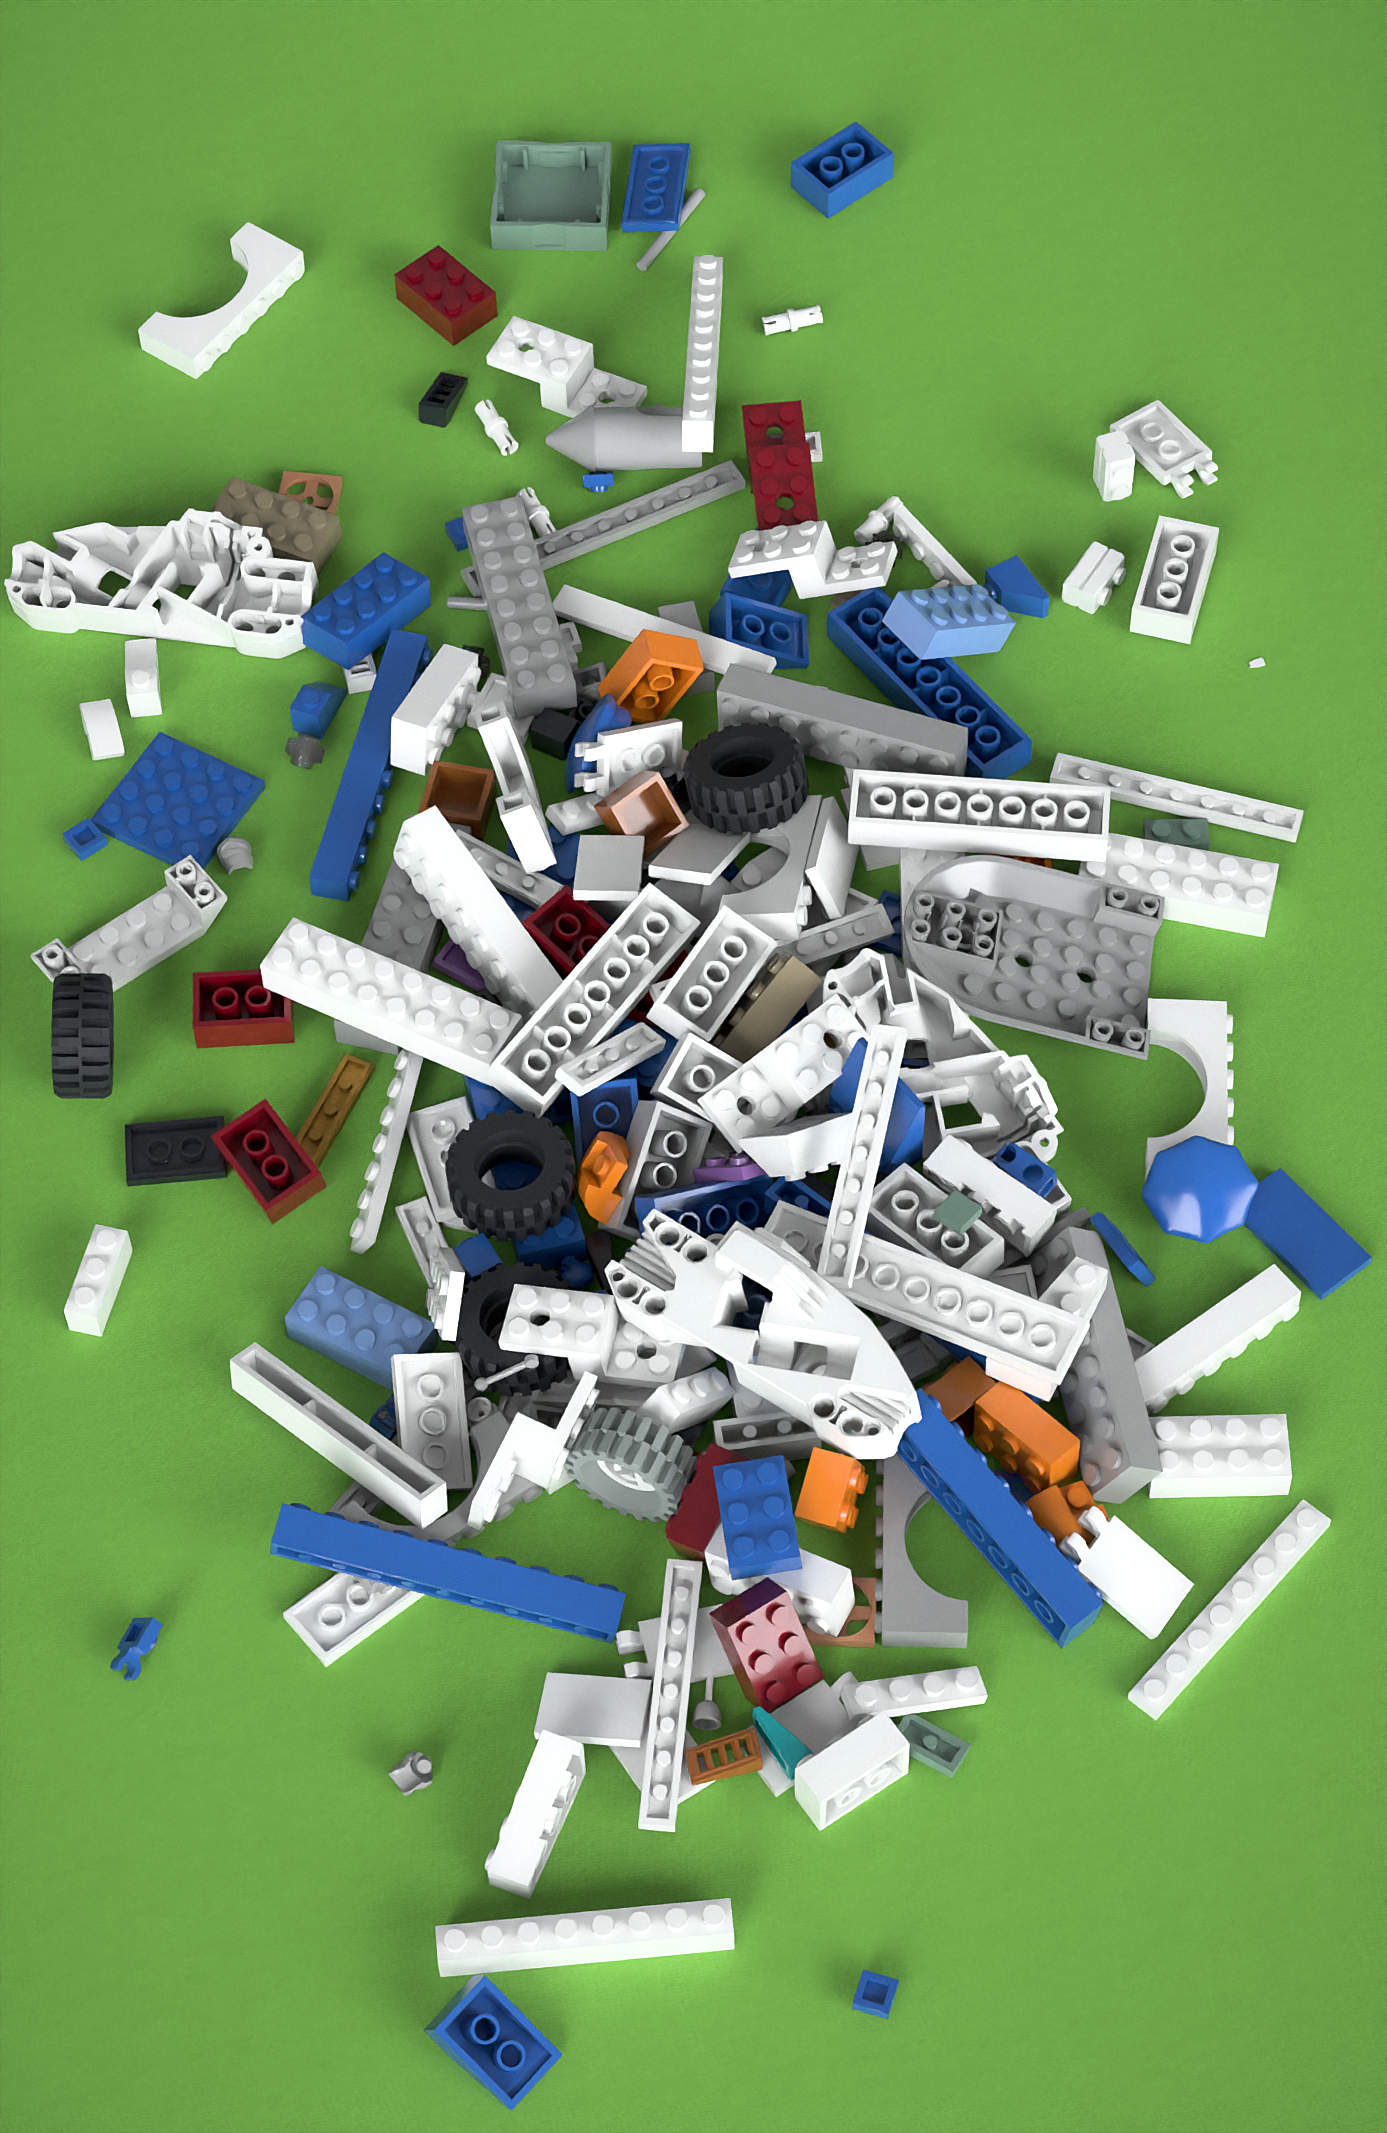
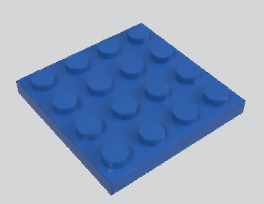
[91,732,266,869]

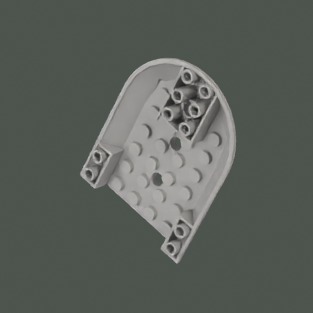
[903,855,1165,1060]

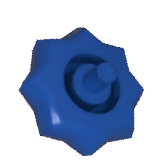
[557,1256,594,1291]

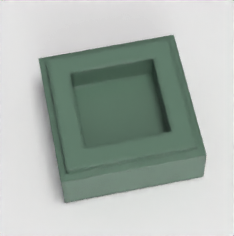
[934,1190,982,1236]

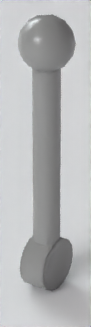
[475,1354,539,1391]

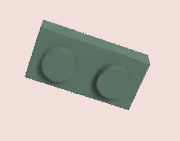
[1143,818,1210,851]
[897,1714,971,1778]

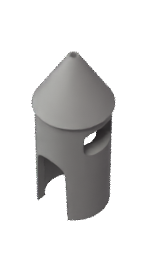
[546,405,702,473]
[588,861,741,938]

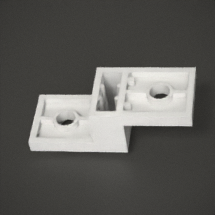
[486,316,647,418]
[728,520,898,599]
[697,994,869,1154]
[499,1284,686,1389]
[467,1371,600,1531]

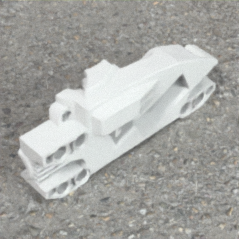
[4,508,319,659]
[822,948,1071,1251]
[604,1209,922,1459]

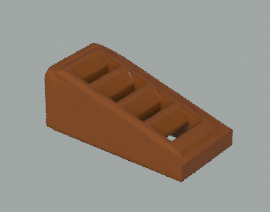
[684,1728,762,1786]

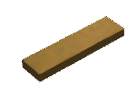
[295,1053,375,1169]

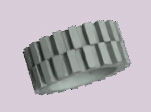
[565,1407,697,1522]

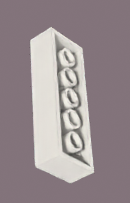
[1078,832,1279,938]

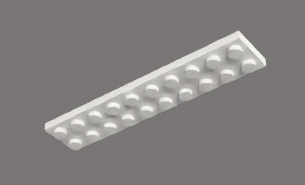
[764,1200,1090,1385]

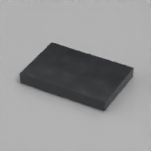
[125,1116,227,1187]

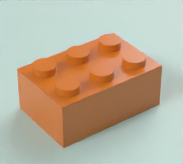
[598,629,704,724]
[973,1381,1080,1495]
[794,1447,869,1534]

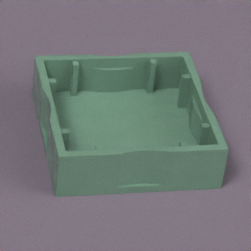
[490,141,612,251]

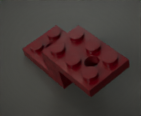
[742,400,818,531]

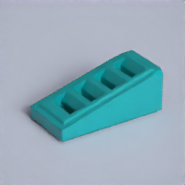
[753,1706,814,1781]

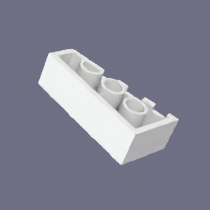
[922,1134,1057,1257]
[985,1256,1108,1402]
[485,1729,586,1900]

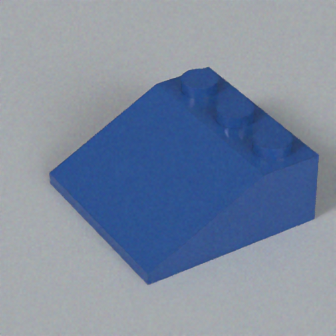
[828,1037,925,1177]

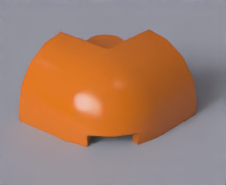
[576,1131,632,1224]
[1025,1480,1109,1563]

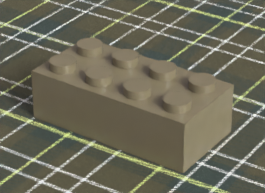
[209,477,343,577]
[709,951,823,1064]

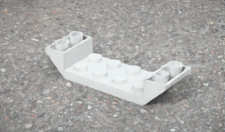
[31,855,227,992]

